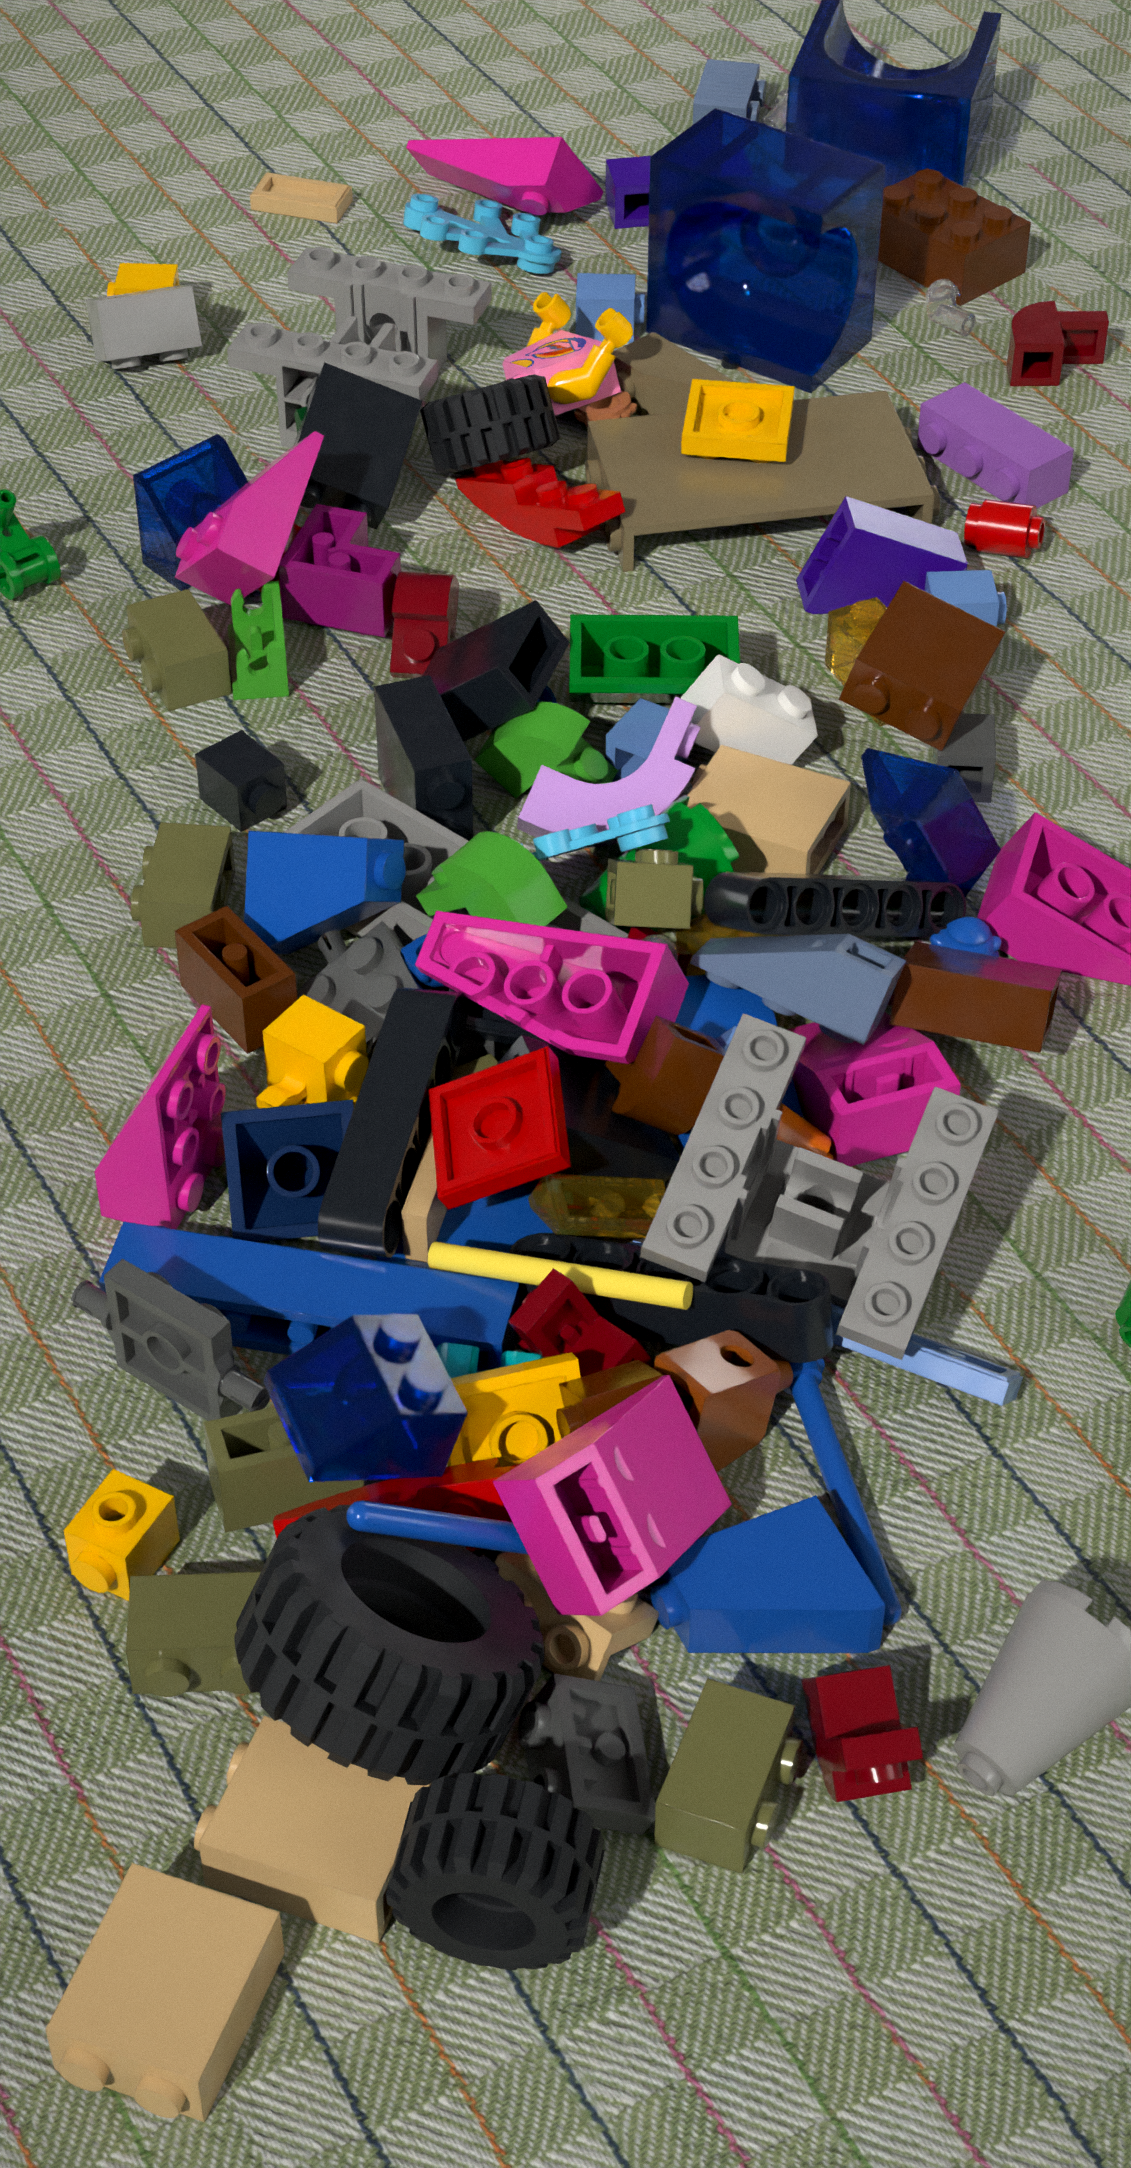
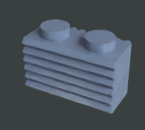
[692,59,767,145]

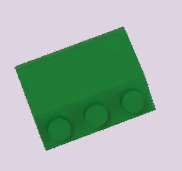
[569,614,740,704]

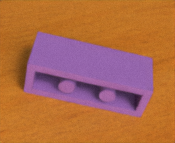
[917,382,1074,508]

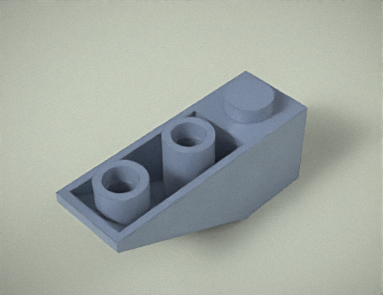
[690,934,906,1045]

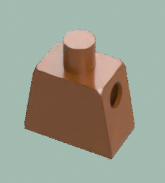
[653,1330,793,1473]

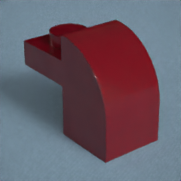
[1006,301,1109,386]
[390,571,459,679]
[508,1268,654,1377]
[802,1665,923,1802]

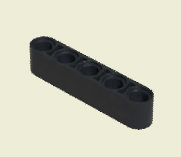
[704,871,966,937]
[318,987,467,1258]
[509,1233,834,1363]

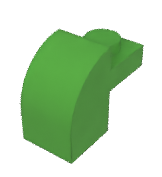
[474,702,618,798]
[416,831,567,926]

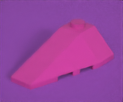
[406,137,604,215]

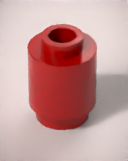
[964,499,1045,558]

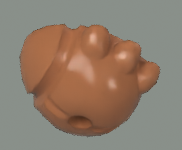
[574,390,637,427]

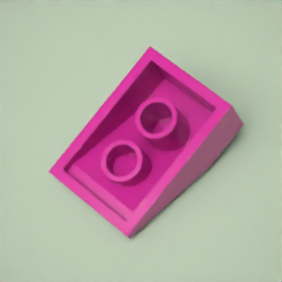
[175,431,324,606]
[977,812,1131,986]

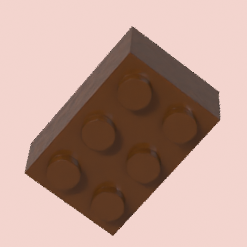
[858,168,1031,306]

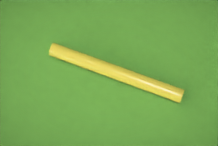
[428,1241,693,1310]

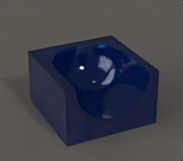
[783,0,1002,189]
[646,108,886,393]

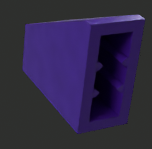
[796,496,968,614]

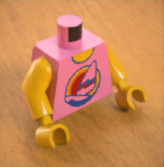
[500,292,633,416]

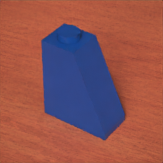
[244,831,406,954]
[650,1495,885,1653]

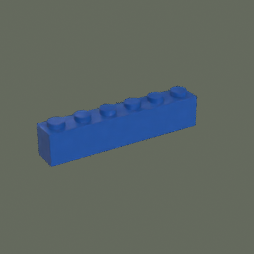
[99,1222,520,1378]

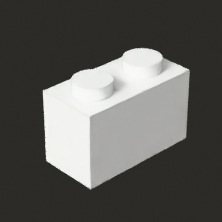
[681,654,818,765]

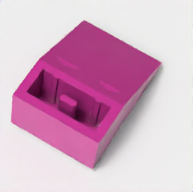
[95,1004,226,1230]
[786,1012,961,1166]
[493,1375,732,1616]

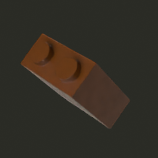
[839,581,1006,751]
[887,942,1062,1053]

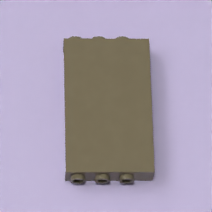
[585,390,940,572]

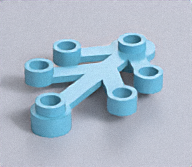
[403,194,562,274]
[520,804,670,861]

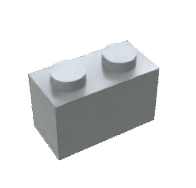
[86,285,202,369]

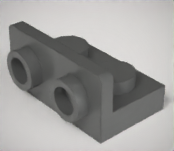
[518,1673,655,1835]

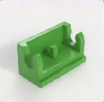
[228,581,289,700]

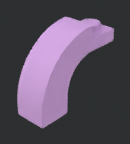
[517,696,701,848]

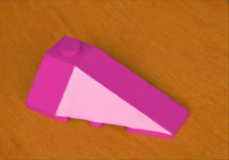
[415,911,689,1064]

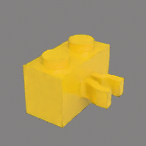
[256,994,369,1108]

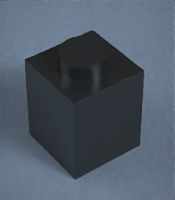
[195,730,287,832]

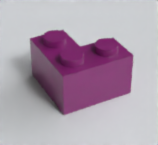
[279,504,401,637]

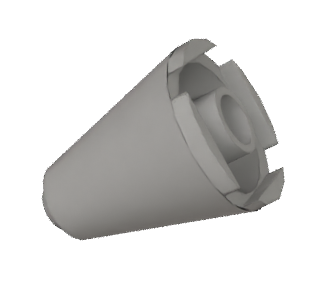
[954,1580,1131,1796]

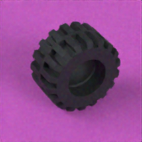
[420,374,560,474]
[386,1773,605,1970]

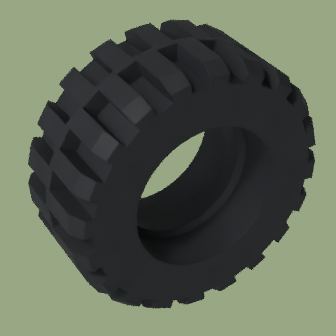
[234,1505,544,1786]

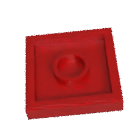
[429,1046,571,1210]

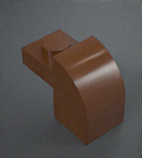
[605,1015,726,1135]

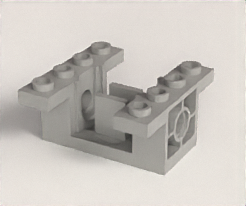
[227,247,492,448]
[640,1013,999,1360]

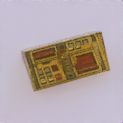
[528,1174,666,1238]

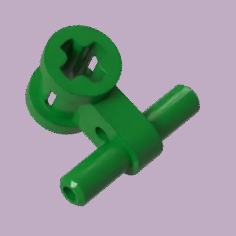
[0,489,61,600]

